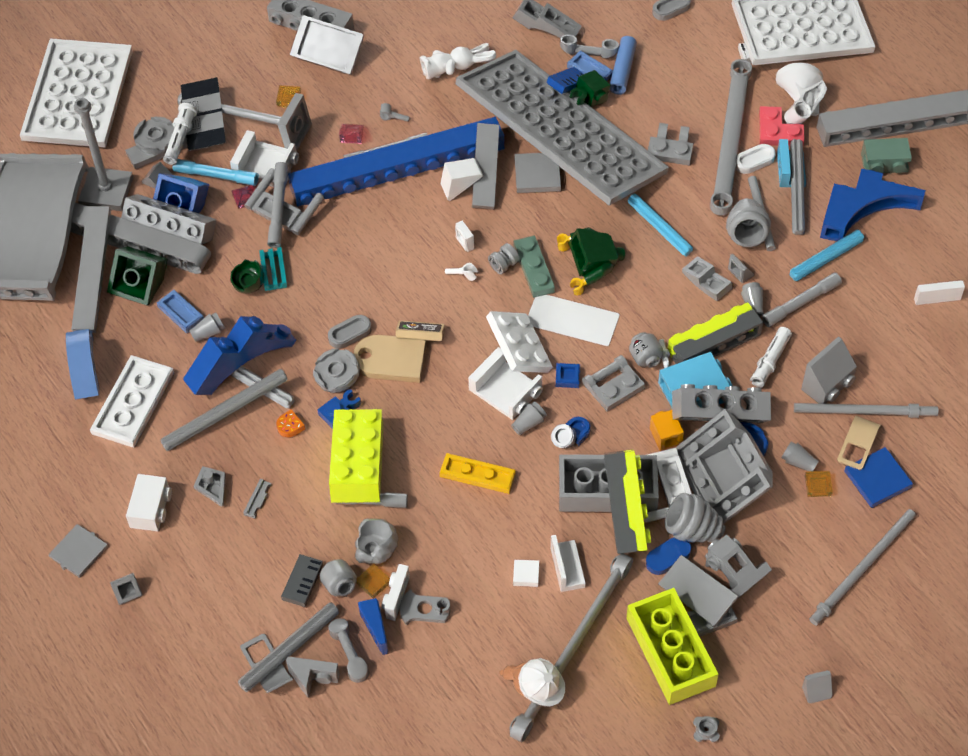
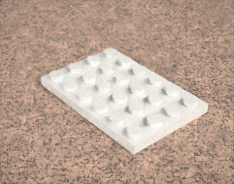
[731,0,875,65]
[20,39,133,148]

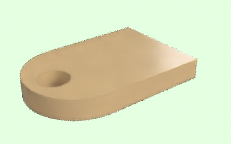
[354,335,426,383]

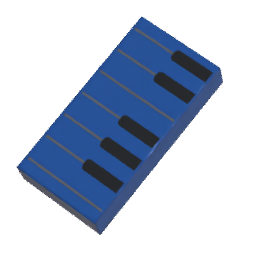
[546,67,584,94]

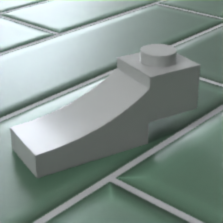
[512,0,582,38]

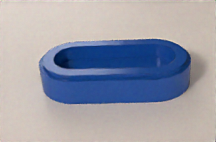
[646,537,691,575]

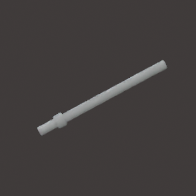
[794,403,938,418]

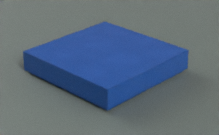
[844,447,913,508]

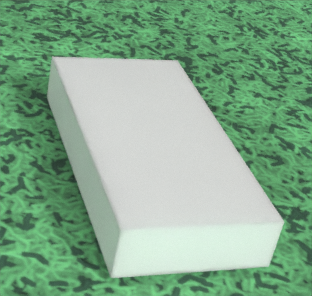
[914,280,965,305]

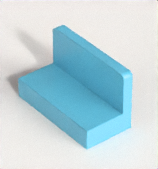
[777,139,806,187]

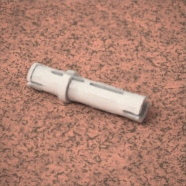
[750,327,792,387]

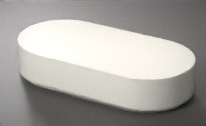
[735,144,775,174]

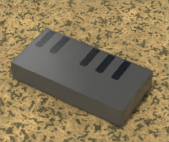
[281,554,323,607]

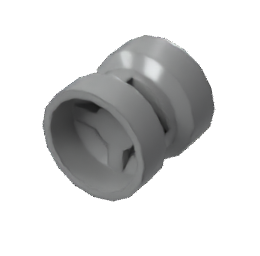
[488,243,520,274]

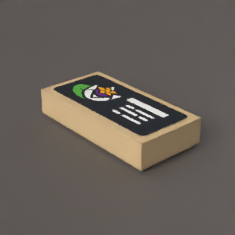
[396,321,444,341]

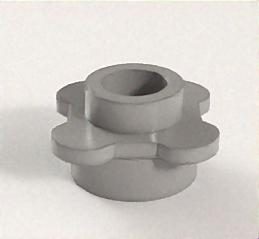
[693,716,720,742]

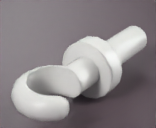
[659,339,670,368]

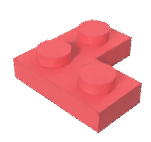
[759,106,804,146]

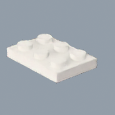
[486,311,553,373]

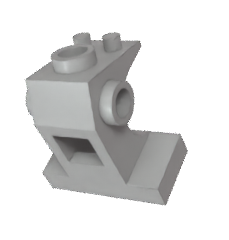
[705,534,772,599]

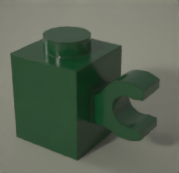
[570,70,611,107]

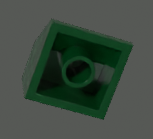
[107,246,168,305]

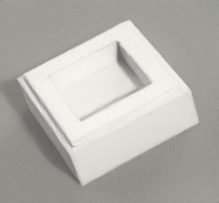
[455,220,474,252]
[513,560,539,587]

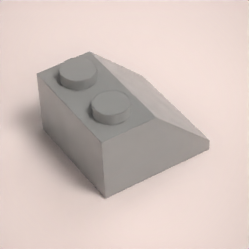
[801,336,857,404]

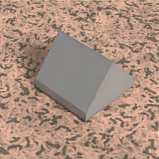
[142,162,172,189]
[110,573,142,605]

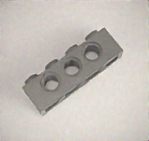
[267,0,354,31]
[121,194,217,245]
[672,384,771,423]

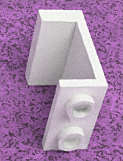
[468,347,543,420]

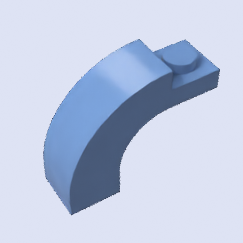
[66,329,99,400]

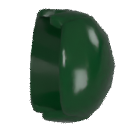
[230,259,265,294]

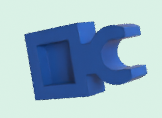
[317,389,361,429]

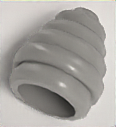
[726,198,771,247]
[665,493,725,543]

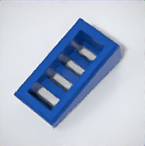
[358,598,389,655]

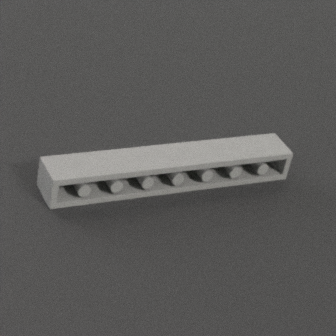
[817,90,968,147]

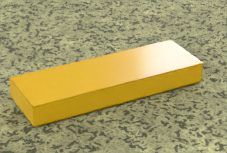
[439,453,516,494]

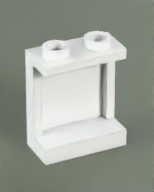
[230,130,299,187]

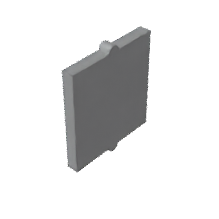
[49,524,108,578]

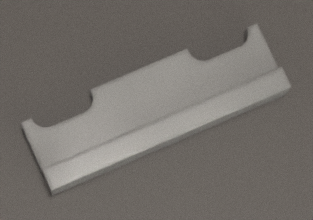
[243,479,272,519]

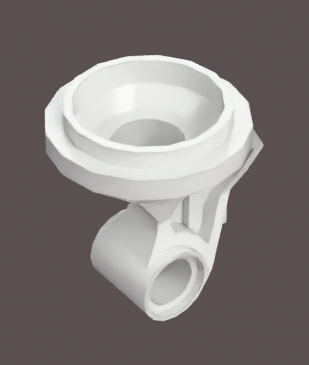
[776,63,827,124]

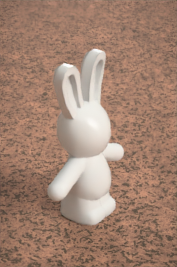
[420,43,496,80]

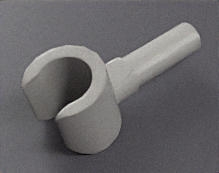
[380,103,409,122]

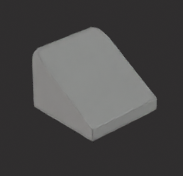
[728,254,754,283]
[802,670,832,703]

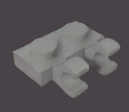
[648,123,693,166]

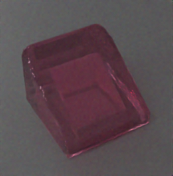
[339,124,364,144]

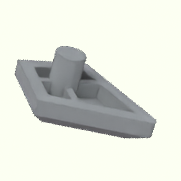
[193,466,225,507]

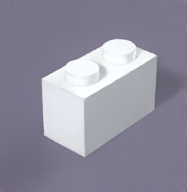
[126,474,172,531]

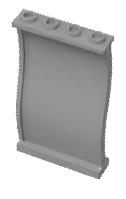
[0,153,89,301]

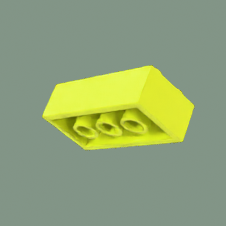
[329,409,383,503]
[626,588,719,705]

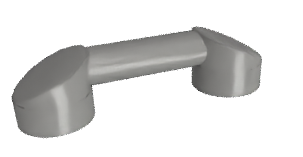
[560,34,619,58]
[328,618,369,683]

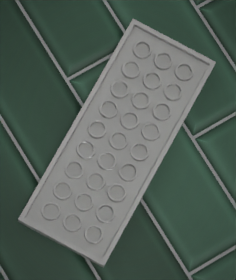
[455,50,669,206]

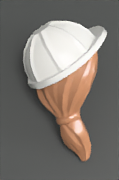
[499,658,565,707]

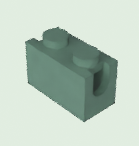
[861,138,912,173]

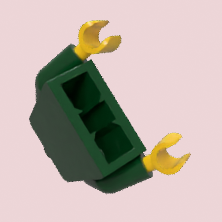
[557,227,625,296]

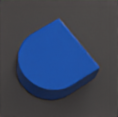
[566,417,590,445]

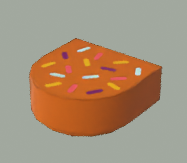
[276,409,305,437]

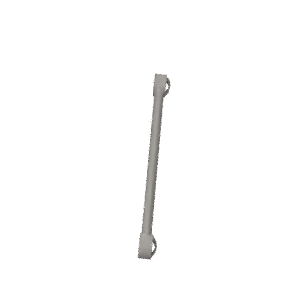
[710,59,752,215]
[509,553,633,743]

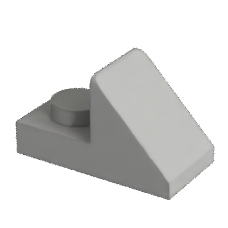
[286,656,340,698]

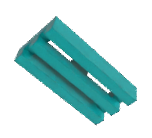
[259,247,287,291]

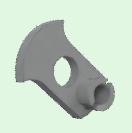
[400,589,450,626]

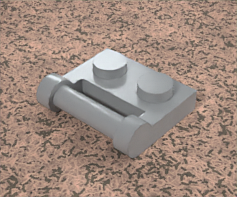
[582,355,645,412]

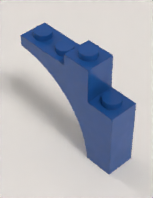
[820,168,926,242]
[183,316,296,395]

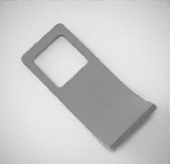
[240,634,293,693]

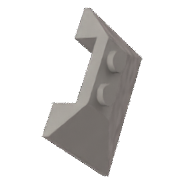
[675,409,773,524]

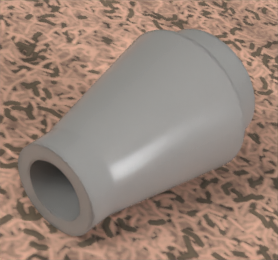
[741,282,764,317]
[189,313,225,342]
[511,401,547,436]
[781,441,819,473]

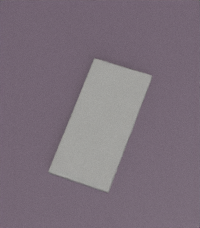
[658,555,738,627]

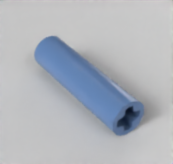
[610,36,637,94]

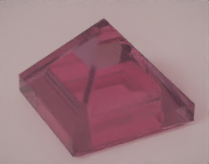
[231,185,254,209]

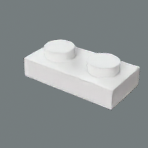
[382,564,410,621]

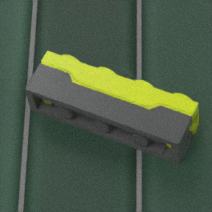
[668,302,763,364]
[604,449,651,554]

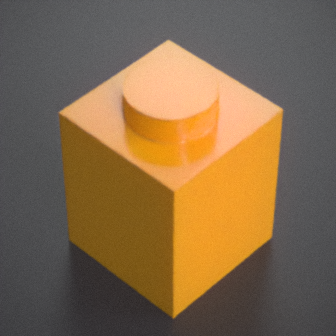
[650,410,684,451]

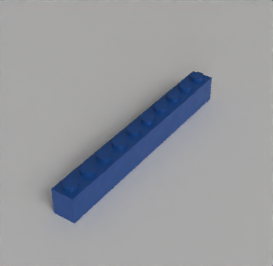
[288,116,505,207]

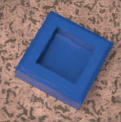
[555,363,580,388]

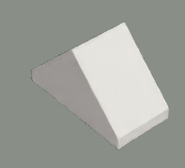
[440,158,483,201]

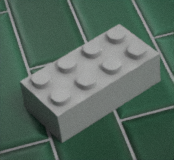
[559,455,659,512]

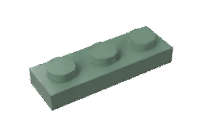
[513,235,555,298]

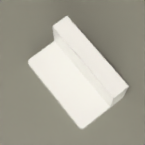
[550,535,586,592]

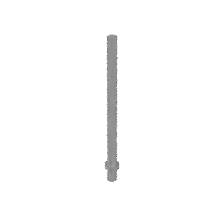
[809,509,916,625]

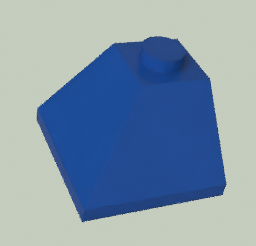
[153,173,209,214]

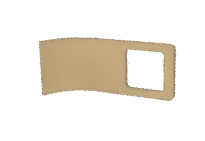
[837,416,881,470]

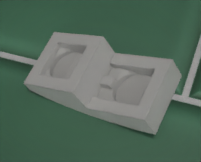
[682,256,732,301]

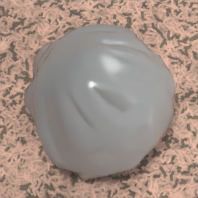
[355,519,398,564]

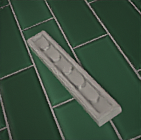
[71,206,111,333]

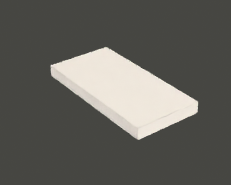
[90,355,174,448]

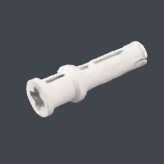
[163,103,198,165]

